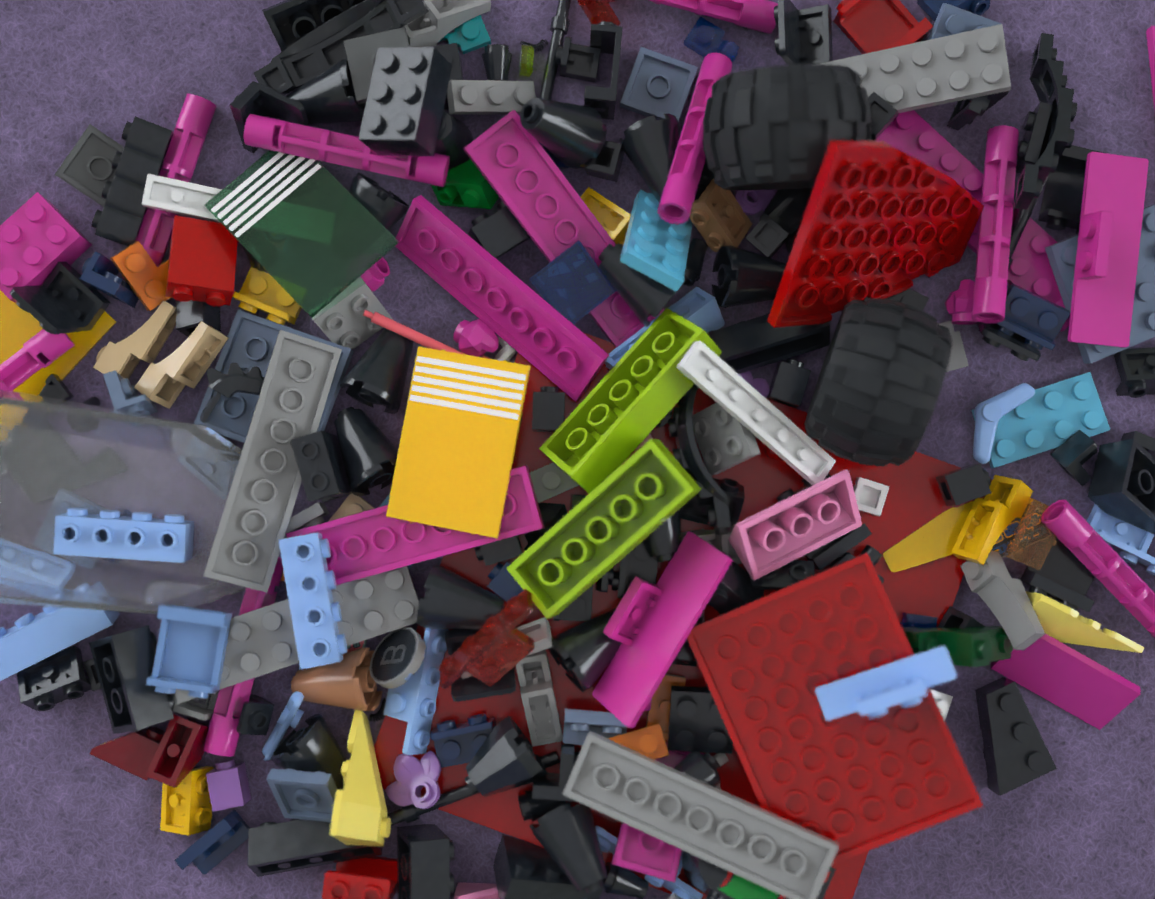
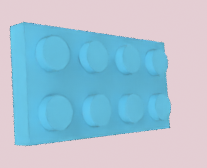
[620,189,693,292]
[971,372,1110,468]

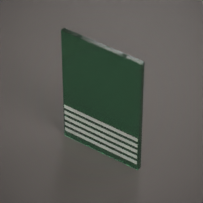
[204,150,399,318]

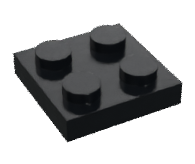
[668,686,733,754]

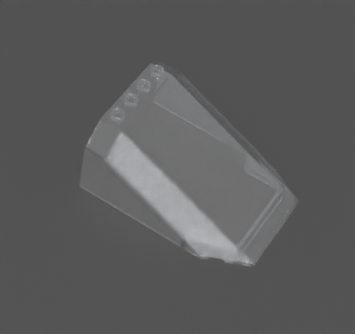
[0,390,246,614]

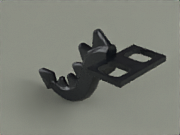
[200,362,268,423]

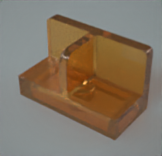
[1003,498,1057,570]

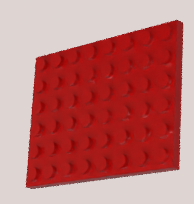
[687,553,984,865]

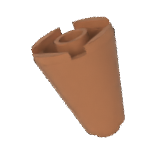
[291,647,382,712]

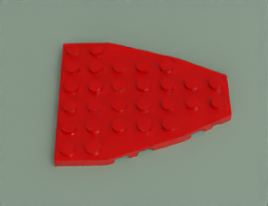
[767,141,984,328]

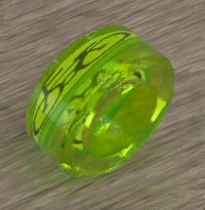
[519,45,534,77]

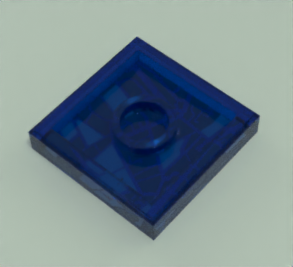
[528,240,616,325]

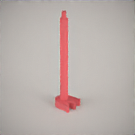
[363,310,491,359]

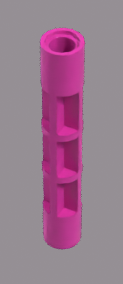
[649,0,778,34]
[657,52,732,224]
[122,94,217,280]
[244,114,450,187]
[972,125,1019,324]
[0,329,75,400]
[1041,499,1155,638]
[203,557,283,757]

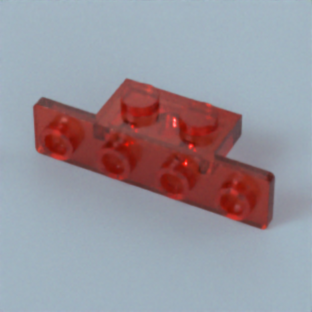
[439,589,535,689]

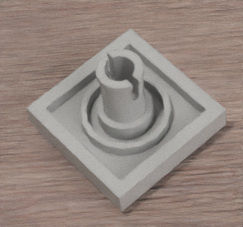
[309,276,393,350]
[693,403,760,475]

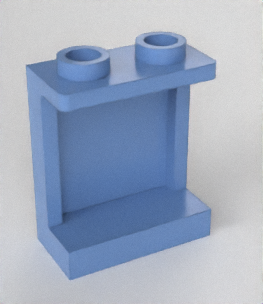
[146,604,232,698]

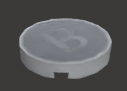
[369,627,426,689]

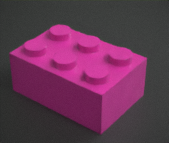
[0,192,92,303]

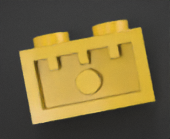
[233,266,309,325]
[160,766,214,836]

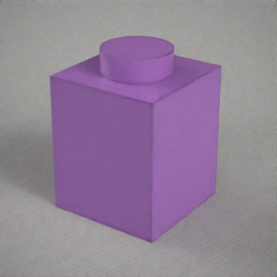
[206,759,251,812]

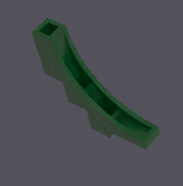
[902,626,1013,668]

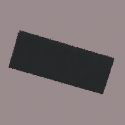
[262,0,365,51]

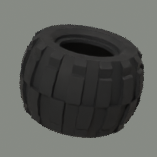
[703,64,872,190]
[804,298,952,466]

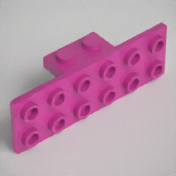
[1068,152,1149,348]
[592,531,732,729]

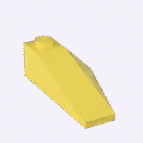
[1026,591,1145,653]
[330,710,391,846]

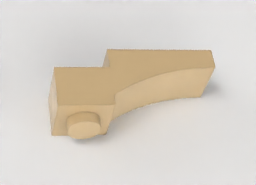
[93,300,176,379]
[134,321,229,409]

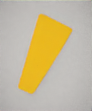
[883,501,974,573]

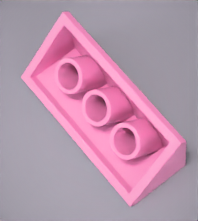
[728,469,862,581]

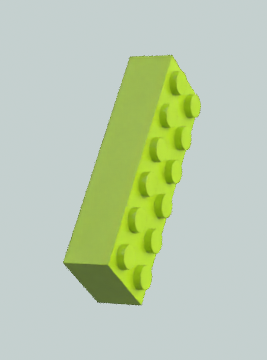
[539,308,722,494]
[506,439,702,619]

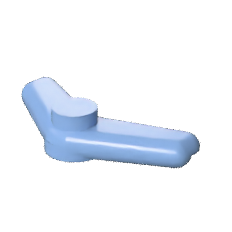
[973,383,1035,464]
[262,691,304,761]

